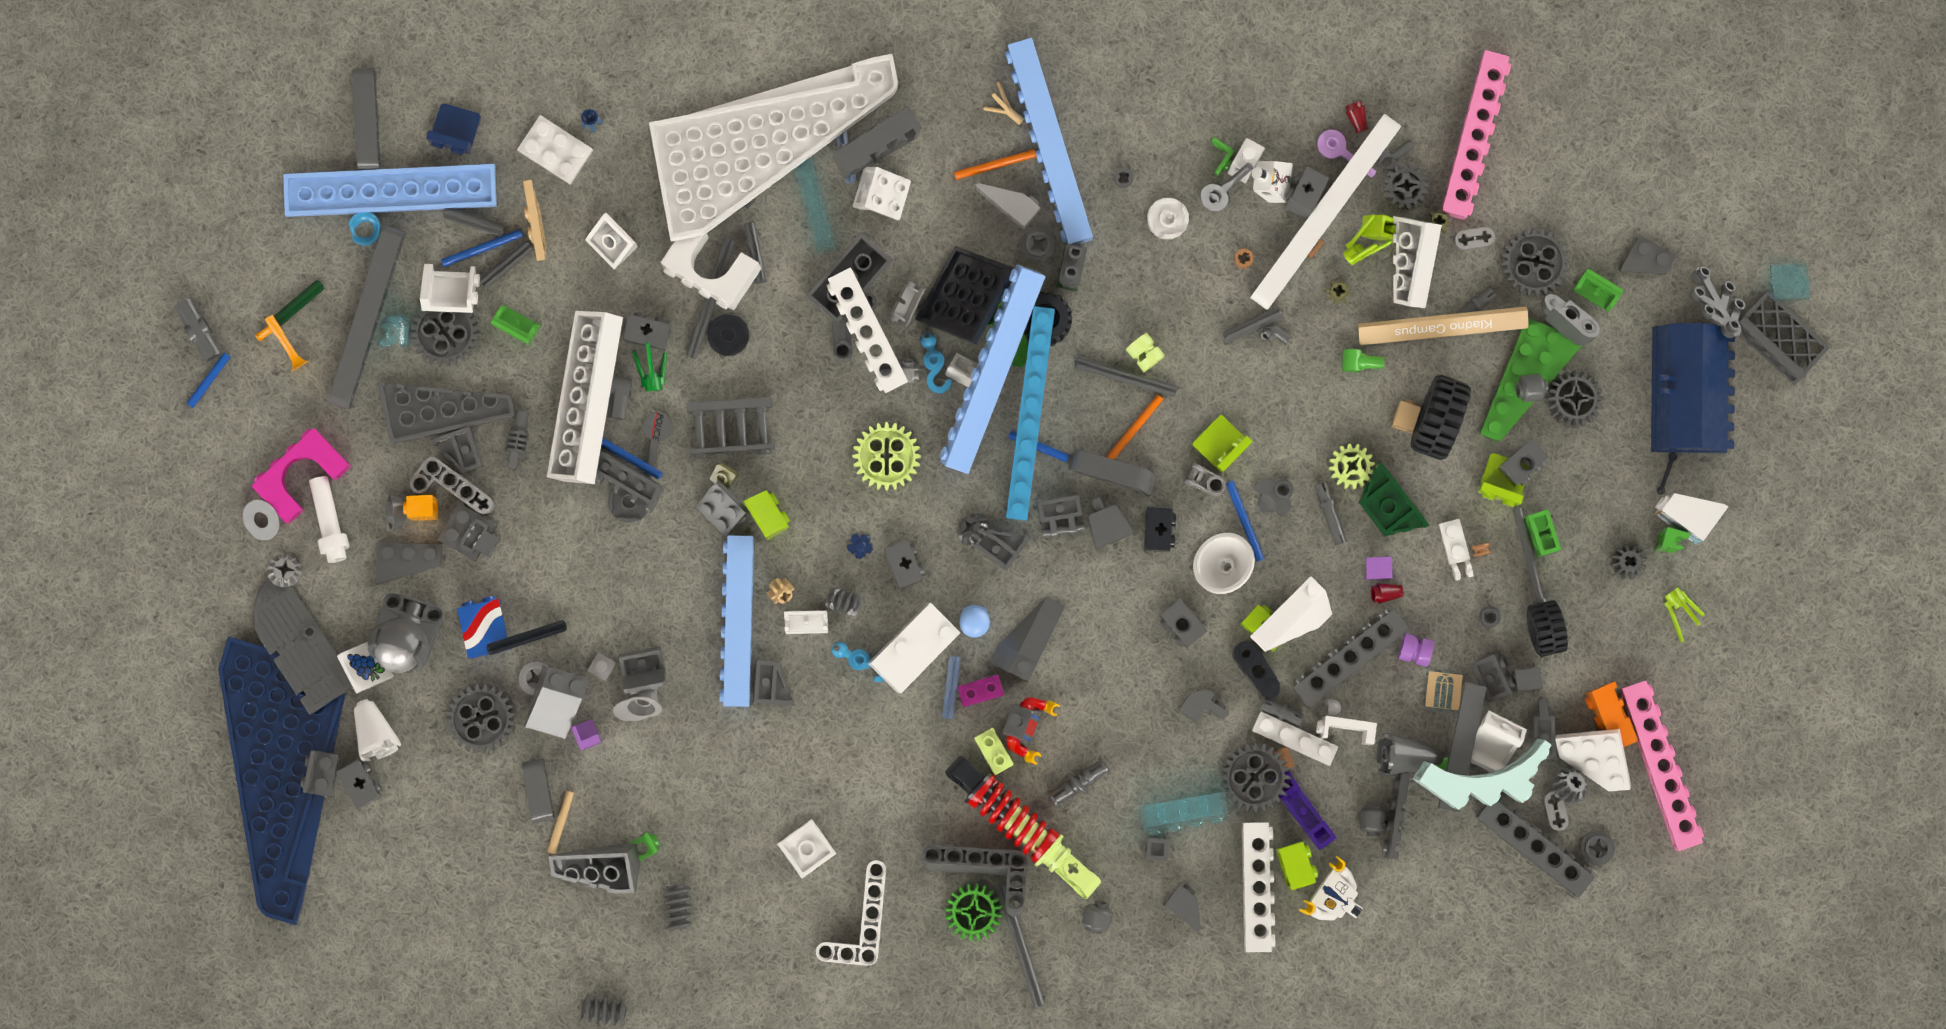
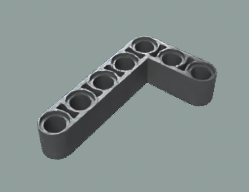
[922,845,1027,916]

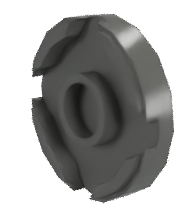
[608,488,648,523]

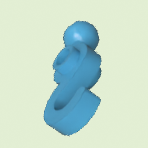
[920,332,952,394]
[831,641,884,682]

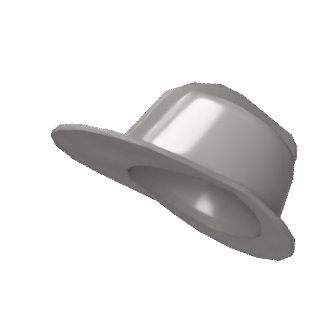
[613,689,662,721]

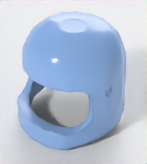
[959,605,990,638]

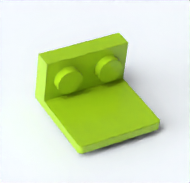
[1192,415,1253,474]

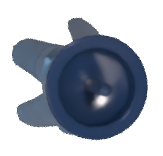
[581,109,603,132]

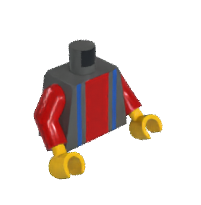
[1003,697,1060,765]

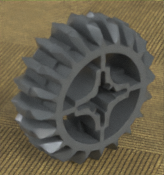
[1546,370,1604,428]

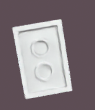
[517,115,593,185]

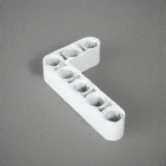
[816,860,886,966]

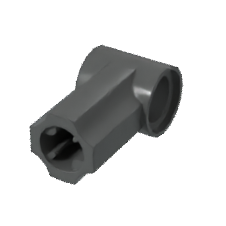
[832,319,853,363]
[607,377,632,420]

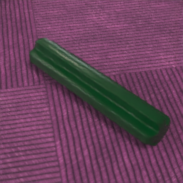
[274,280,325,327]

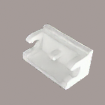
[784,611,828,634]

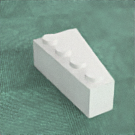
[1393,216,1442,308]

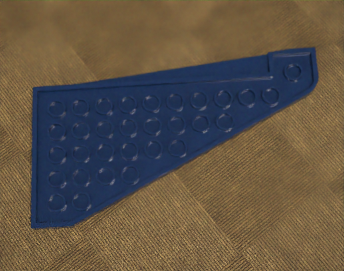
[218,636,346,925]

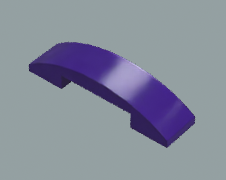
[1270,771,1337,851]

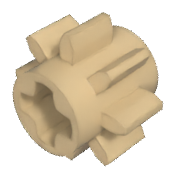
[766,578,795,604]

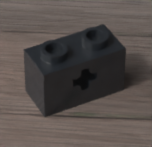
[1144,507,1176,552]

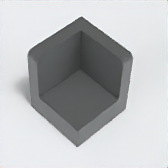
[1512,667,1543,691]

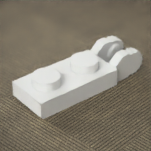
[1438,519,1473,581]

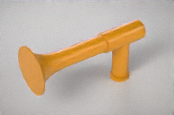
[256,315,310,372]

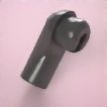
[1260,325,1291,344]

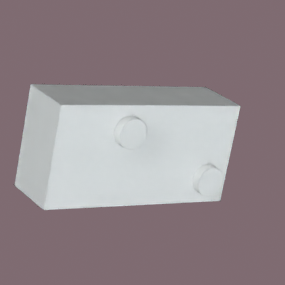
[868,603,960,693]

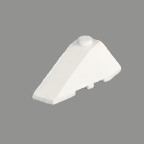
[1250,576,1332,652]

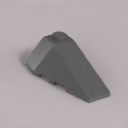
[548,844,640,894]

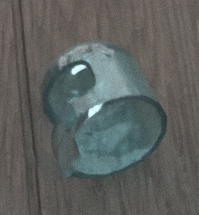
[376,315,411,348]

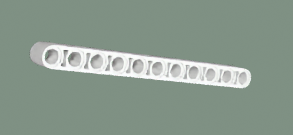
[1250,114,1401,310]

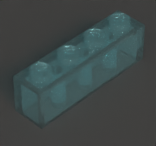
[1139,792,1229,835]

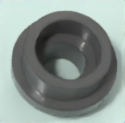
[1478,607,1500,628]

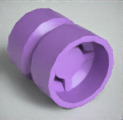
[1398,633,1434,667]

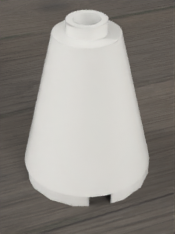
[354,699,401,761]

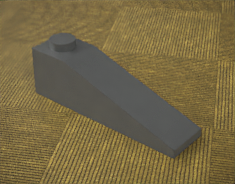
[990,597,1065,682]

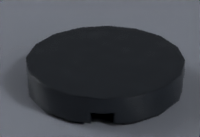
[707,314,749,356]

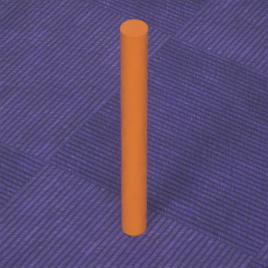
[954,149,1036,180]
[1106,394,1164,460]

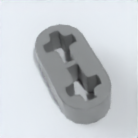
[1454,227,1495,251]
[1543,791,1568,831]

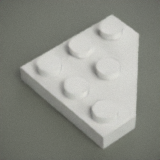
[1555,729,1631,791]

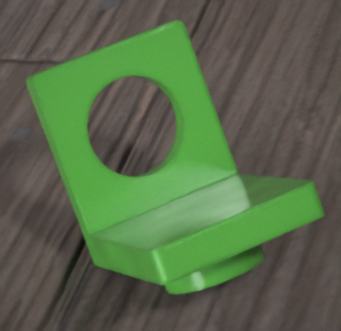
[1211,137,1235,177]
[629,832,660,861]

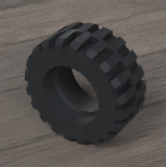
[1410,375,1471,460]

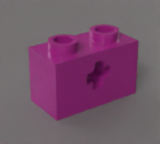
[957,675,1004,708]

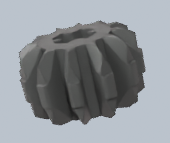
[1610,544,1647,580]
[825,588,862,616]
[1552,767,1589,805]

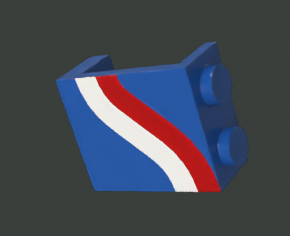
[457,596,511,659]

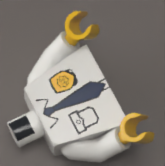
[1299,856,1363,920]

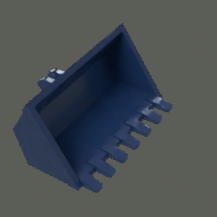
[1651,323,1735,453]

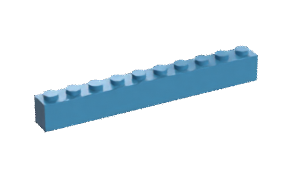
[1006,306,1055,521]

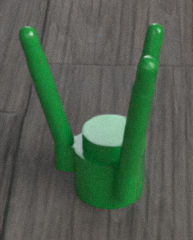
[632,342,667,392]

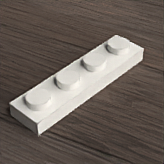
[1252,712,1338,766]

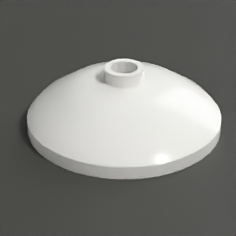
[1193,533,1255,594]

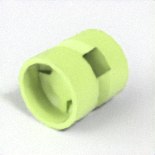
[1126,333,1165,372]

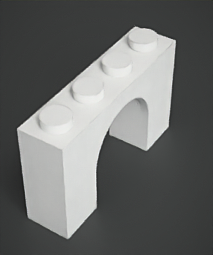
[661,233,761,310]

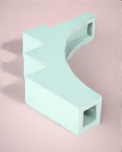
[1412,738,1552,810]

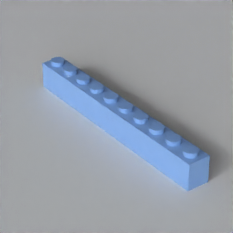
[1005,38,1093,245]
[940,264,1045,474]

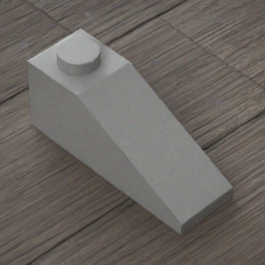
[976,183,1041,230]

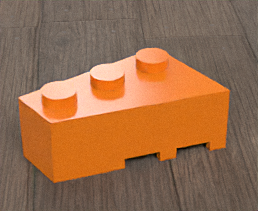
[1584,681,1638,747]

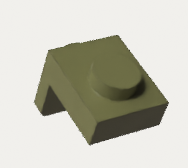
[710,463,739,489]

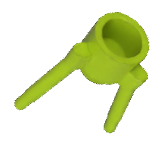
[1343,214,1392,265]
[1664,587,1705,642]

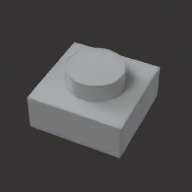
[587,652,617,681]

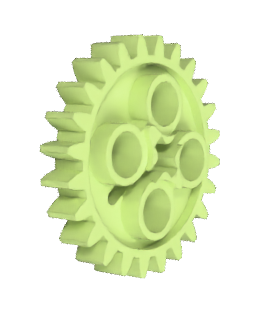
[852,422,921,491]

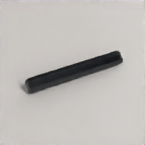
[486,620,567,655]

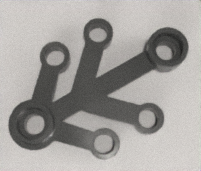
[1690,266,1745,338]

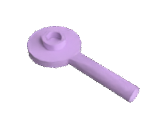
[1317,130,1377,178]

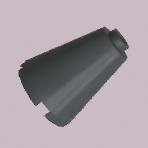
[1377,733,1438,776]

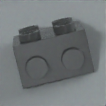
[619,646,666,694]

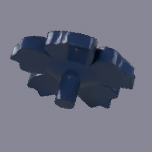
[847,534,873,559]

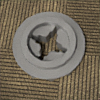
[267,554,301,587]
[519,662,547,695]

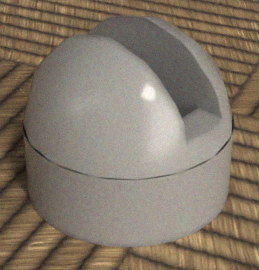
[1324,699,1341,716]

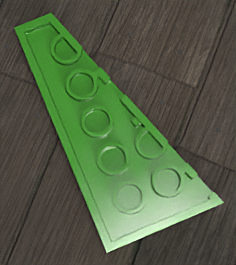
[1480,318,1582,442]

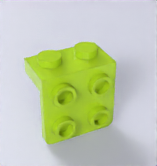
[1477,453,1530,507]

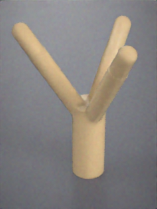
[983,81,1024,125]

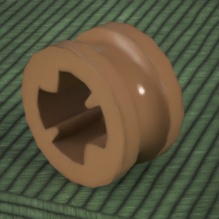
[1234,249,1254,269]
[1471,543,1492,557]

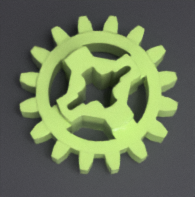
[1328,443,1375,490]

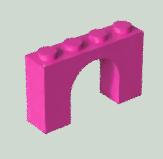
[252,428,351,524]

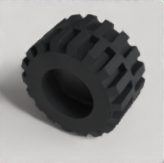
[1023,291,1072,346]
[1527,600,1568,657]

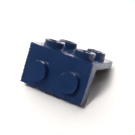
[426,103,481,155]

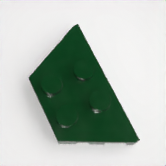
[1358,461,1429,536]

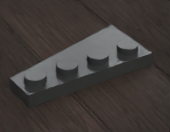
[1382,773,1410,859]

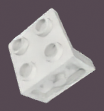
[853,167,911,220]

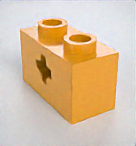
[403,495,438,521]

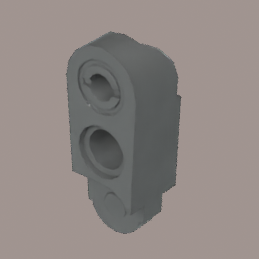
[1541,294,1600,346]

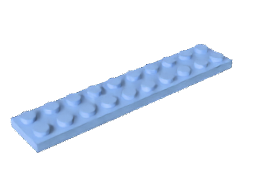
[283,164,497,217]

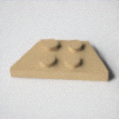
[523,180,546,261]

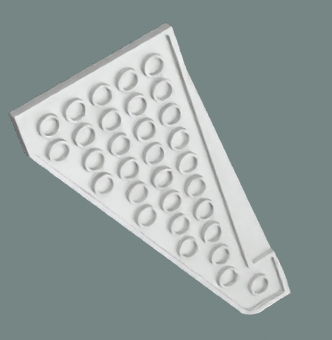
[649,54,898,241]

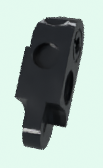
[1232,641,1280,698]

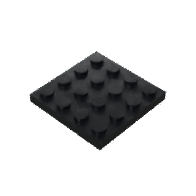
[915,246,1014,345]

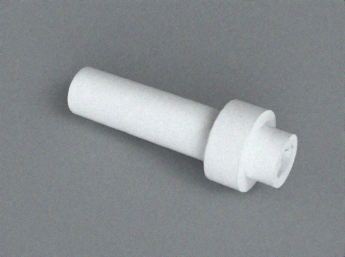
[309,476,350,563]

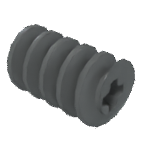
[663,885,692,930]
[580,994,627,1027]

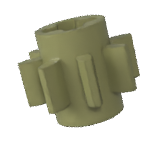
[1424,209,1452,234]
[1325,278,1352,306]

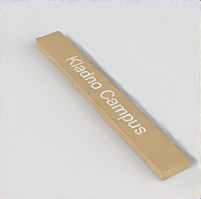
[1358,306,1528,345]

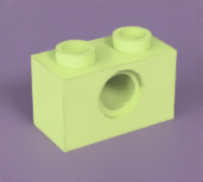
[974,728,1014,775]

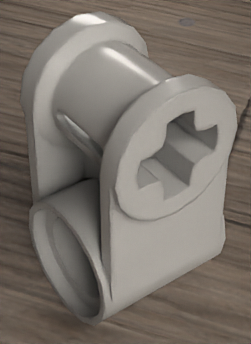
[1184,463,1226,496]

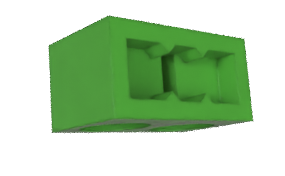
[1524,509,1561,558]

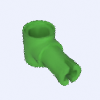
[1342,349,1384,373]

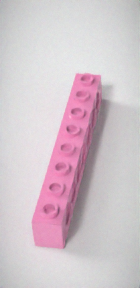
[1441,50,1511,220]
[1618,681,1704,851]

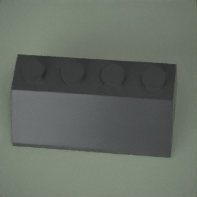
[804,232,893,324]

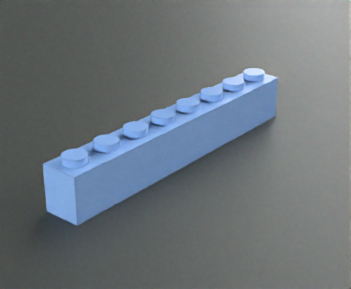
[720,536,754,707]

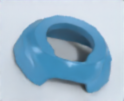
[349,212,381,245]

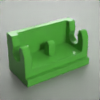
[1573,268,1624,312]
[491,305,541,346]
[1654,527,1690,553]

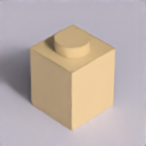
[1391,399,1421,433]

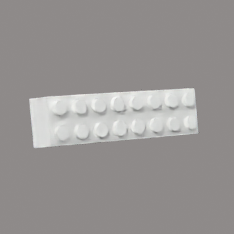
[547,311,623,484]

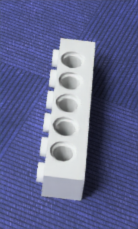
[826,267,908,393]
[1242,823,1275,952]

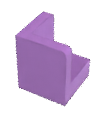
[1365,557,1392,580]
[571,719,602,751]

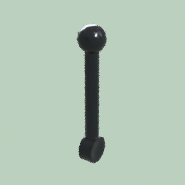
[1657,453,1677,495]

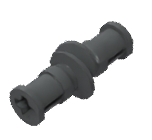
[1047,757,1111,808]

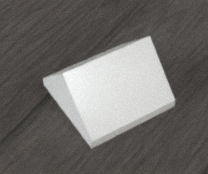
[585,213,638,269]

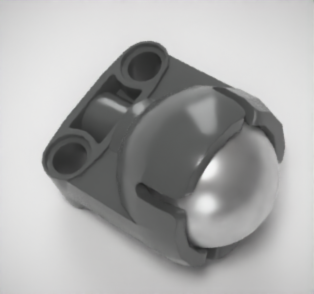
[368,593,443,673]

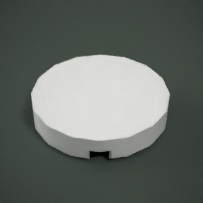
[1147,198,1189,239]

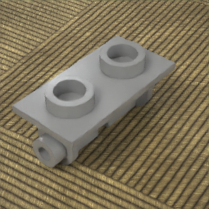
[890,281,925,327]
[876,360,919,382]

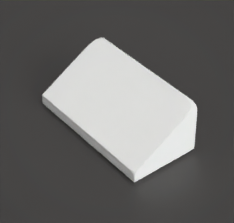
[945,353,978,387]

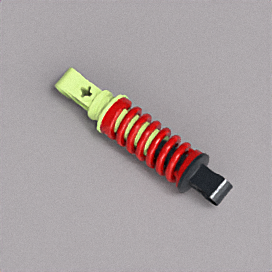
[945,756,1101,899]

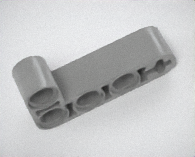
[410,457,495,515]

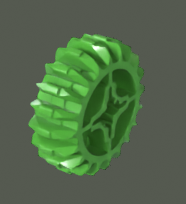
[945,883,1002,941]

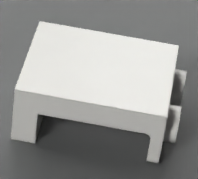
[420,264,480,313]
[1471,710,1527,772]
[1316,716,1377,745]

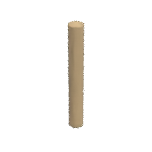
[547,790,574,854]

